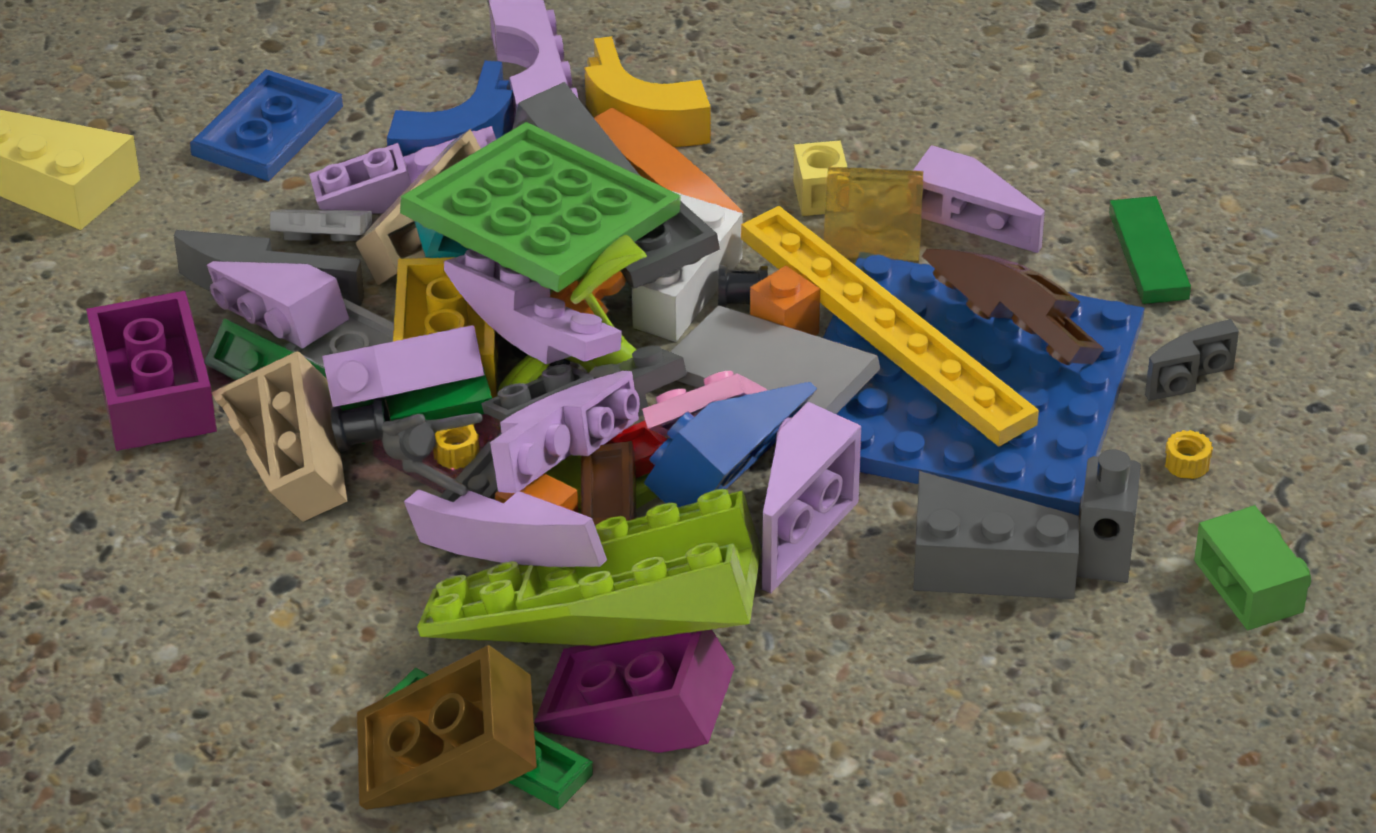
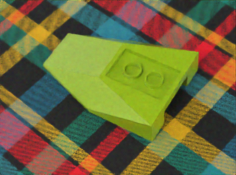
[417,489,761,646]

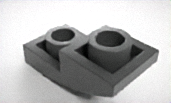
[1145,319,1239,401]

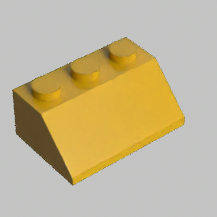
[393,257,499,398]

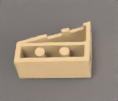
[355,129,481,285]
[212,351,347,522]

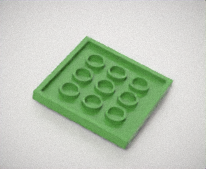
[400,122,681,292]

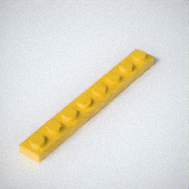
[741,206,1039,447]

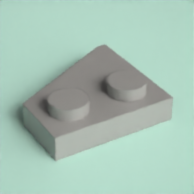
[270,209,372,241]

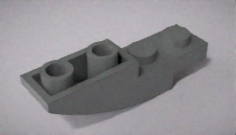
[174,230,364,307]
[481,346,687,421]

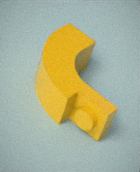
[584,36,711,147]

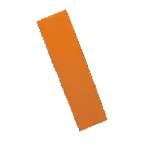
[594,108,744,213]

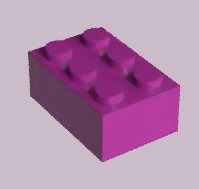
[86,291,217,451]

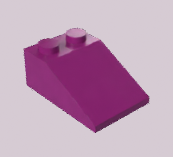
[534,629,735,753]

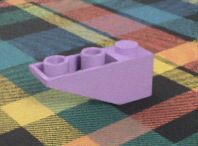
[207,261,349,348]

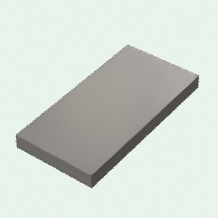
[671,306,880,414]

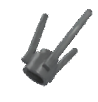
[382,413,483,496]

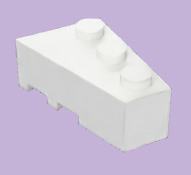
[632,191,743,342]

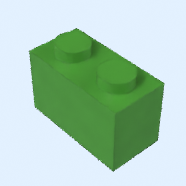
[1194,505,1311,631]

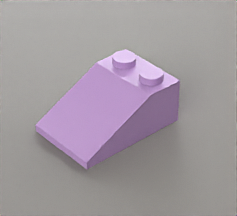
[762,402,861,593]

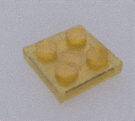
[824,167,924,264]

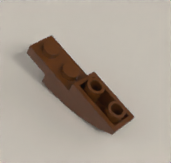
[921,249,1104,365]

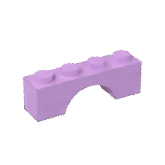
[489,0,578,120]

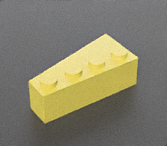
[0,110,140,230]

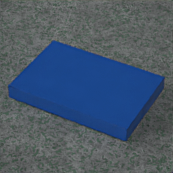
[190,69,343,182]

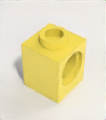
[793,141,850,216]

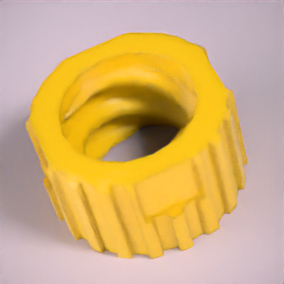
[433,424,479,469]
[1165,430,1213,479]

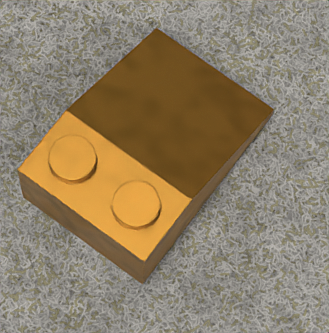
[357,645,537,810]

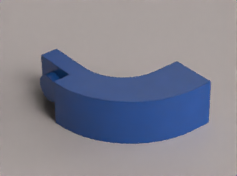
[387,60,514,157]

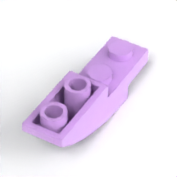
[309,126,496,214]
[444,249,622,364]
[490,371,640,493]

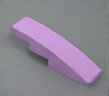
[404,489,607,567]

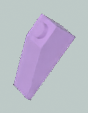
[907,145,1045,253]
[322,325,484,407]

